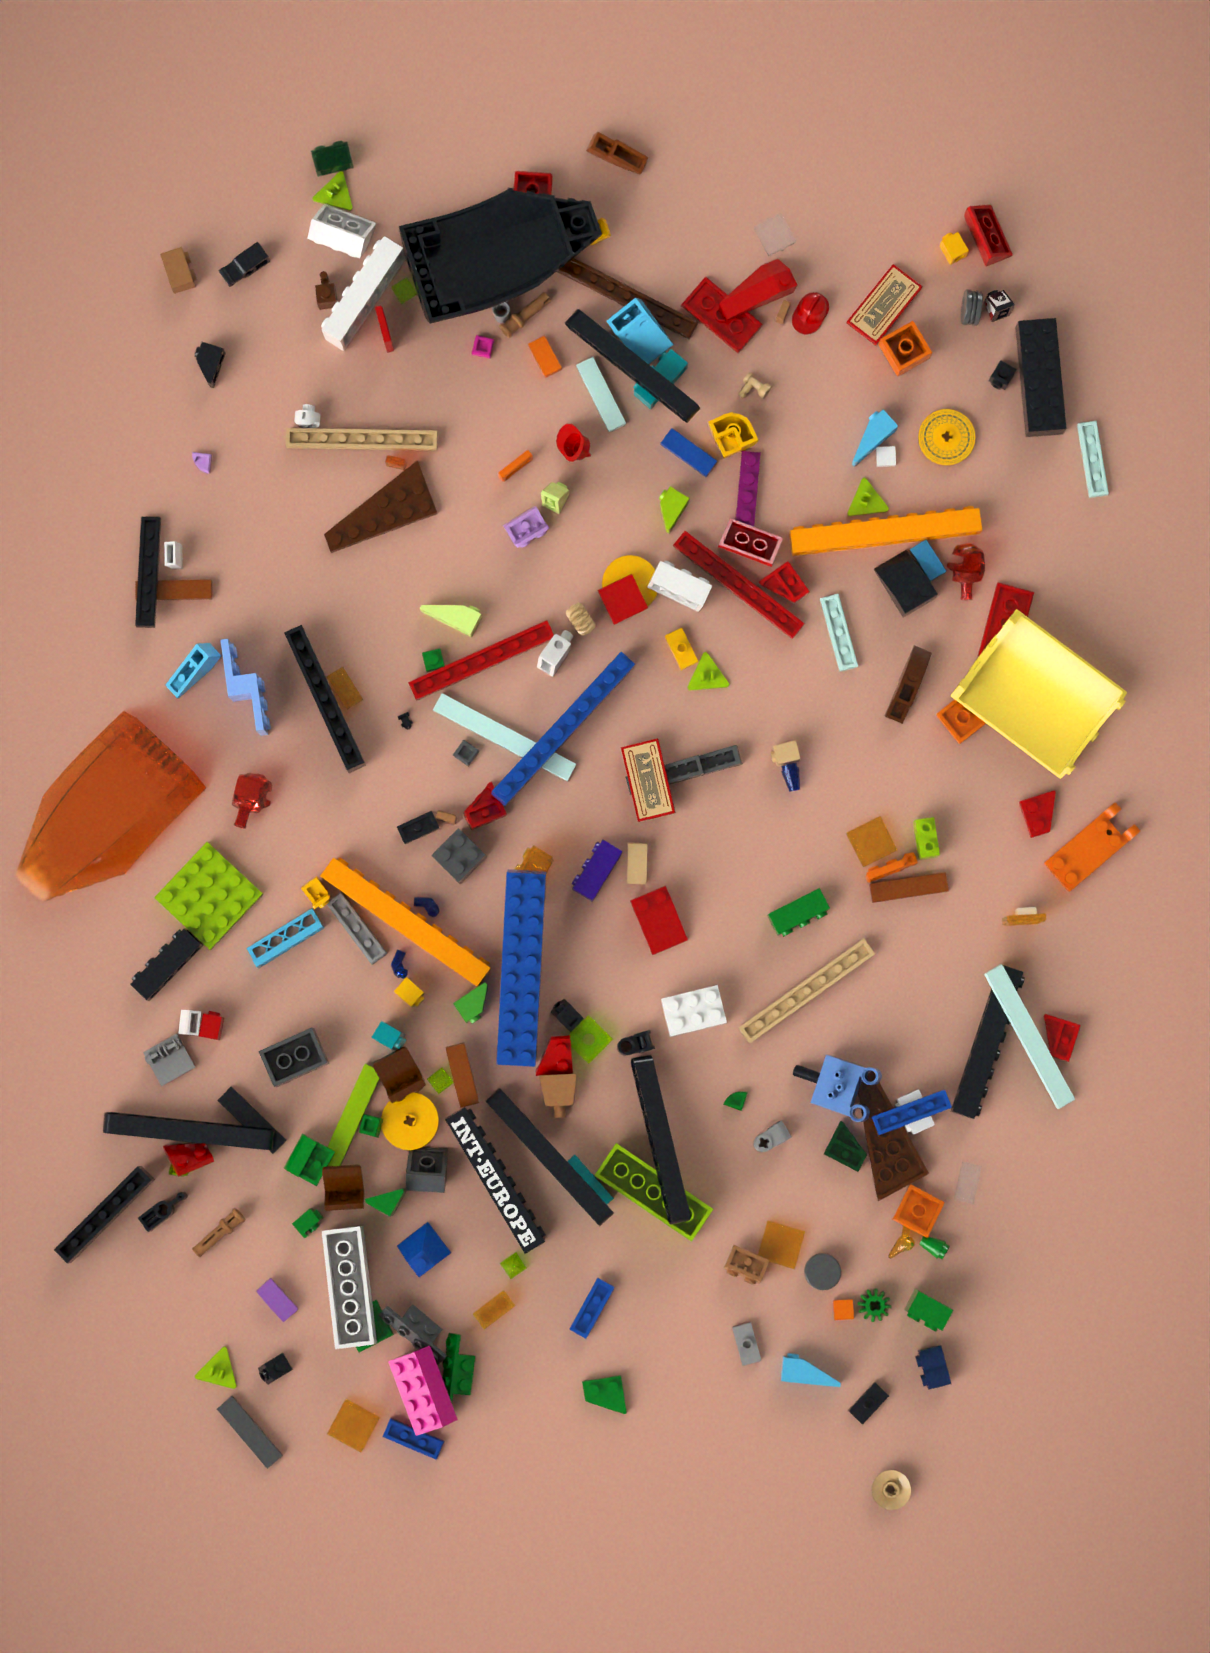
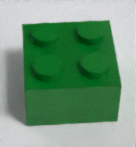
[904,1289,953,1332]

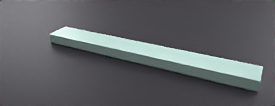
[433,693,577,782]
[984,964,1075,1109]

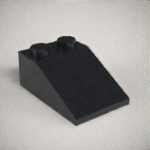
[874,550,938,617]

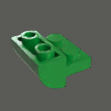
[284,1133,335,1186]

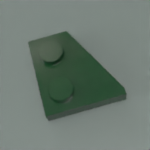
[823,1121,867,1172]

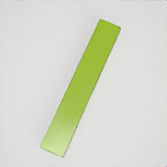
[328,1064,379,1166]

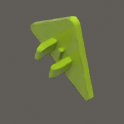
[313,171,353,211]
[847,478,889,516]
[687,652,729,690]
[195,1347,237,1389]

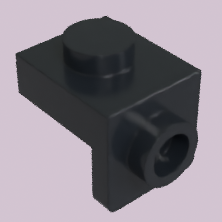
[258,1353,293,1384]

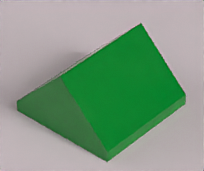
[365,1188,407,1217]

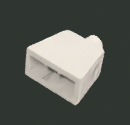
[537,630,573,677]

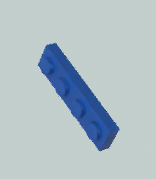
[872,1089,952,1135]

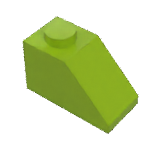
[659,486,689,533]

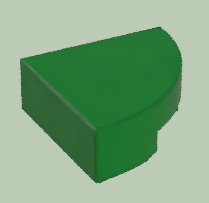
[723,1092,748,1111]

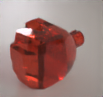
[947,543,985,600]
[232,773,273,829]

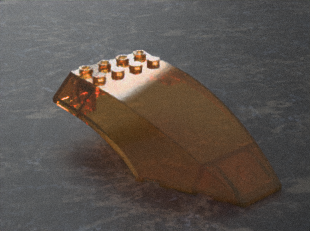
[15,711,206,902]

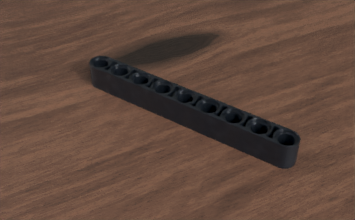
[565,309,700,423]
[631,1055,690,1225]
[486,1088,614,1226]
[103,1112,275,1150]

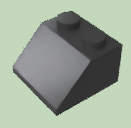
[406,1147,448,1193]

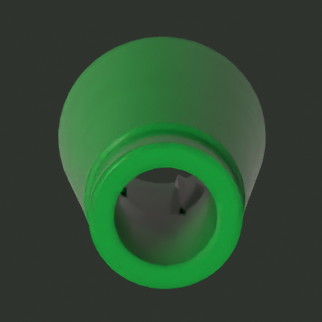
[919,1236,950,1260]

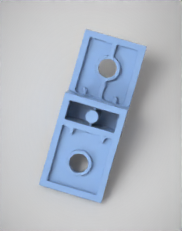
[220,639,271,736]

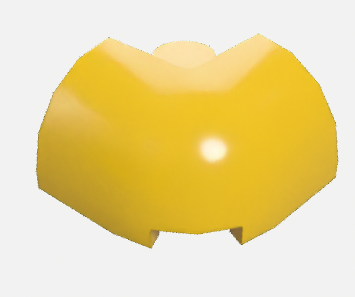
[708,412,759,459]

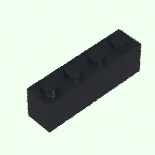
[130,929,203,1001]

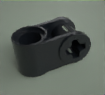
[617,1030,655,1056]

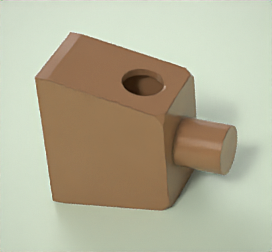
[540,1074,577,1118]

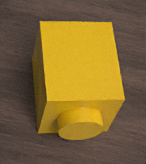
[940,232,969,265]
[394,977,425,1007]

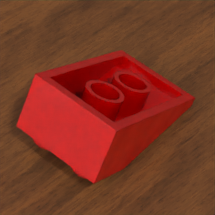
[630,886,688,955]

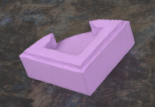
[192,452,212,474]

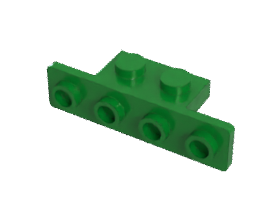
[442,1333,476,1403]

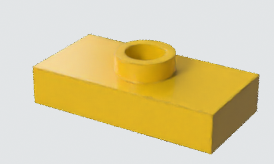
[665,628,698,671]

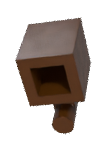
[315,271,337,310]

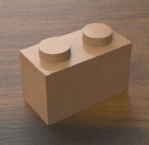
[160,247,197,294]

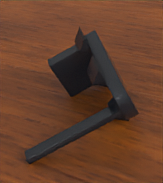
[398,712,413,730]

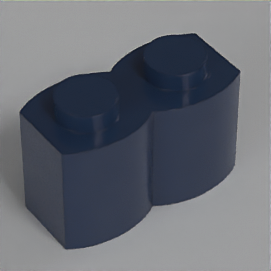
[915,1345,951,1390]

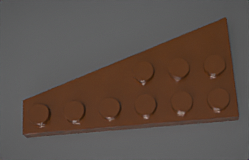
[324,460,437,553]
[858,1071,929,1201]

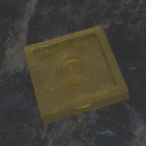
[846,816,898,867]
[1002,913,1046,926]
[758,1220,805,1269]
[327,1398,380,1453]

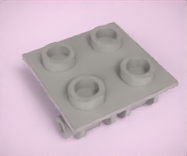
[143,1034,195,1086]

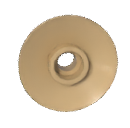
[872,1470,911,1510]

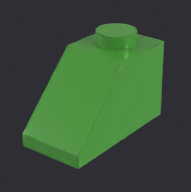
[453,982,488,1024]

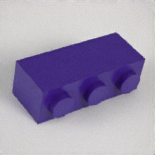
[572,840,622,902]

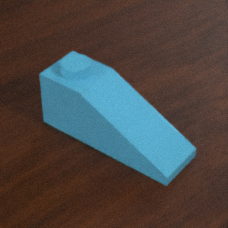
[852,409,898,467]
[166,643,221,698]
[781,1353,841,1387]

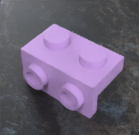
[503,506,549,548]

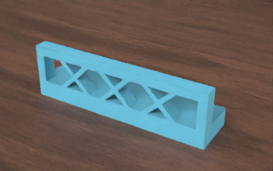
[246,908,324,968]

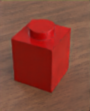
[198,1011,224,1040]

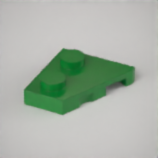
[582,1375,627,1414]

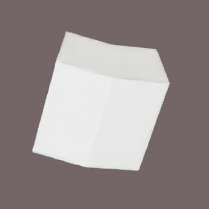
[164,541,183,569]
[178,1010,201,1036]

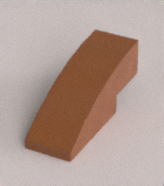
[586,132,649,174]
[445,1043,479,1108]

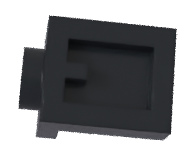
[989,360,1017,390]
[551,999,584,1032]

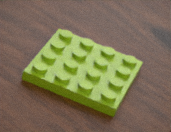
[154,842,263,950]

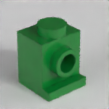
[292,1208,324,1239]

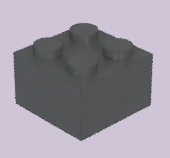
[431,828,487,884]

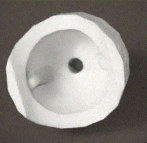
[294,404,321,428]

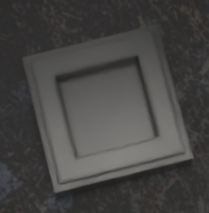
[453,740,479,767]

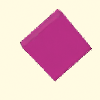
[472,335,494,359]

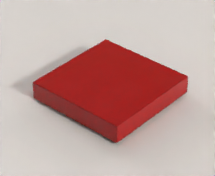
[375,305,394,353]
[597,574,648,625]

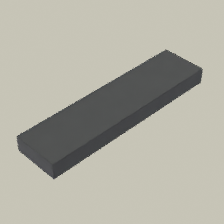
[217,1396,283,1469]

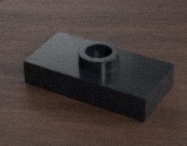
[397,811,440,844]
[848,1382,889,1425]

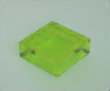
[391,277,417,304]
[427,1067,454,1094]

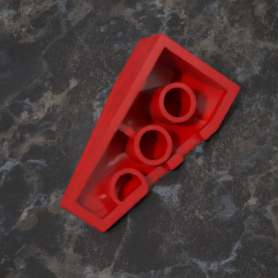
[719,259,797,320]

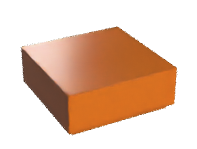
[833,1299,854,1320]

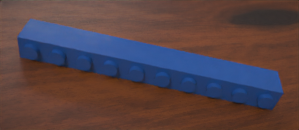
[491,652,635,806]

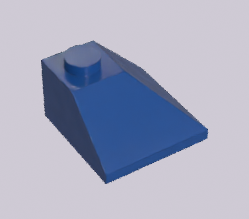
[397,1222,451,1277]

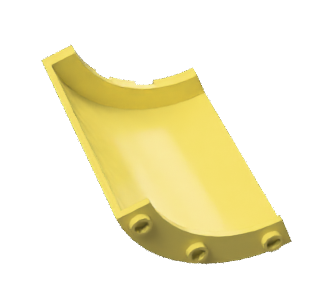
[950,609,1127,779]

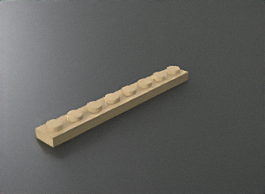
[286,428,438,451]
[739,939,875,1044]

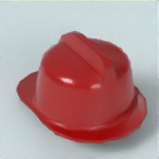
[792,292,829,335]
[556,424,591,462]

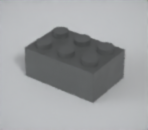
[258,1028,330,1087]

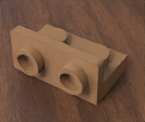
[724,1245,770,1285]

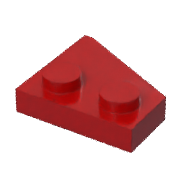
[758,561,810,603]
[464,781,507,830]
[1019,790,1056,838]
[1044,1014,1081,1062]
[536,1035,573,1076]
[163,1143,214,1177]

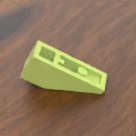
[541,482,569,514]
[420,605,482,637]

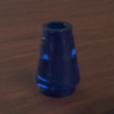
[781,763,800,792]

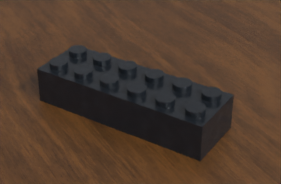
[1015,318,1067,437]

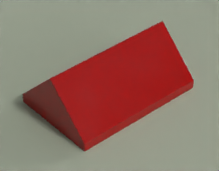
[964,205,1013,267]
[718,518,783,567]

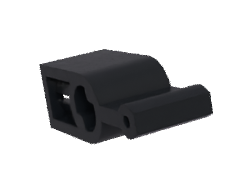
[219,242,270,287]
[138,1192,187,1232]

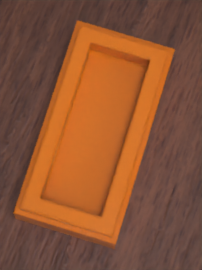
[528,335,562,378]
[498,450,533,482]

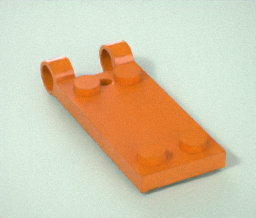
[1044,802,1140,892]

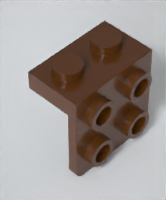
[373,1047,426,1103]
[322,1165,365,1211]

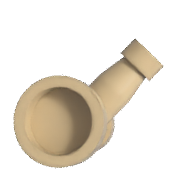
[738,372,772,399]

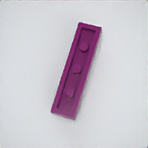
[736,451,761,527]

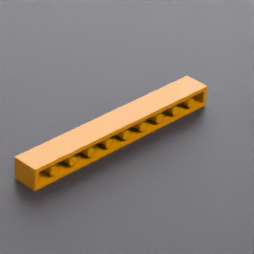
[789,506,982,556]
[320,857,491,987]

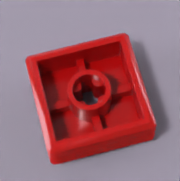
[514,171,553,195]

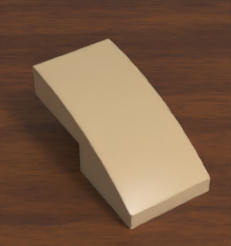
[627,843,647,884]

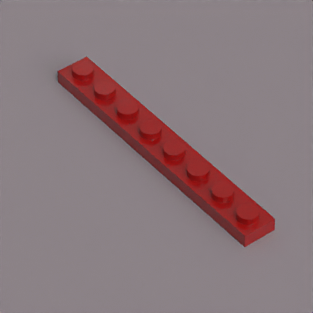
[673,531,805,639]
[408,620,554,701]

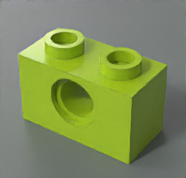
[913,817,940,860]

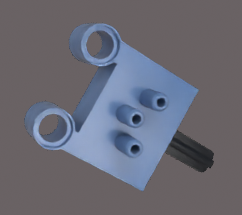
[793,1055,882,1122]

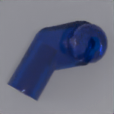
[414,897,440,917]
[391,949,408,979]

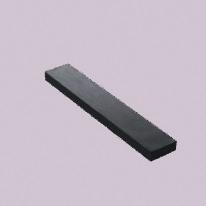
[135,517,161,628]

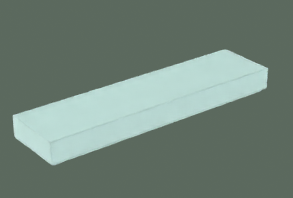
[576,357,626,433]
[1077,421,1109,498]
[820,594,858,672]

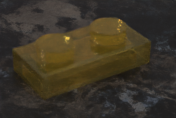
[327,667,363,709]
[473,1290,516,1329]

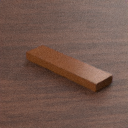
[135,580,212,601]
[869,872,949,903]

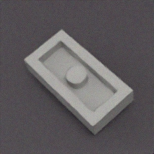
[732,1322,761,1366]

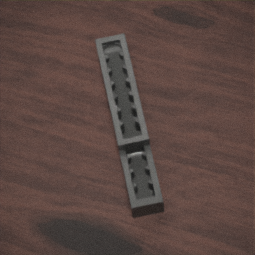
[626,745,743,795]

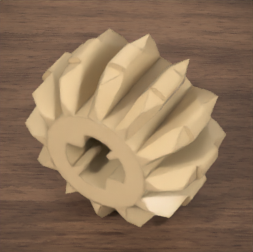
[566,602,596,636]

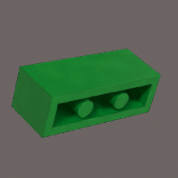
[767,888,830,937]

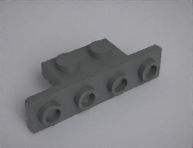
[379,1305,447,1365]

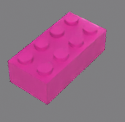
[388,1346,458,1436]

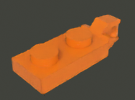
[865,852,918,883]

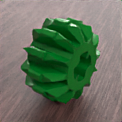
[858,1288,891,1322]

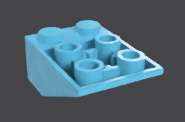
[607,298,674,364]

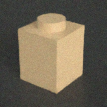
[770,740,800,767]

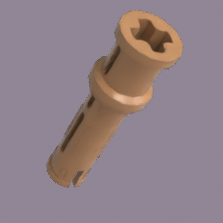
[499,292,551,338]
[192,1207,246,1257]

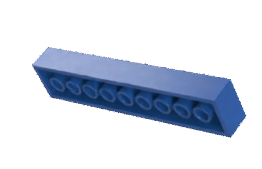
[496,869,547,1067]

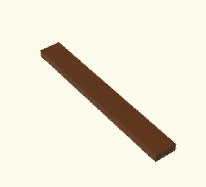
[557,258,698,339]

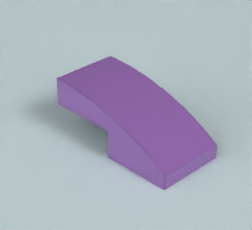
[256,1278,298,1322]

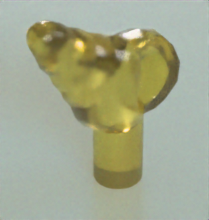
[888,1225,915,1259]

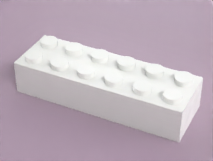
[321,236,406,351]
[322,1226,377,1349]

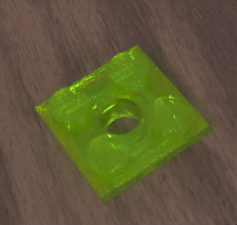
[569,1015,613,1064]

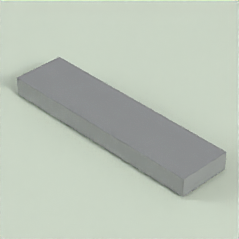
[327,892,388,965]

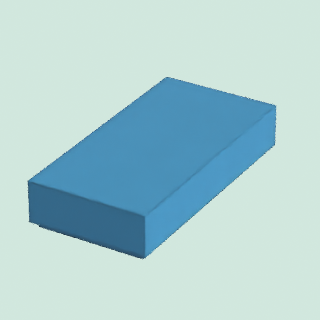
[910,540,946,582]

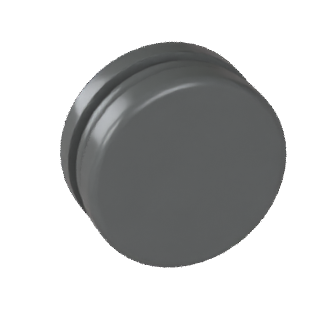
[961,289,983,326]
[804,1253,841,1290]

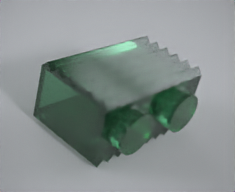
[311,141,354,177]

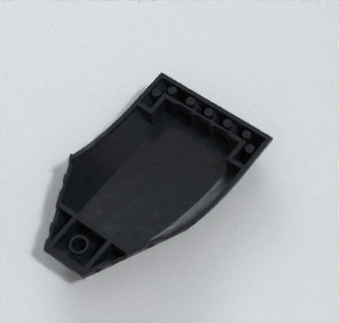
[399,188,602,324]

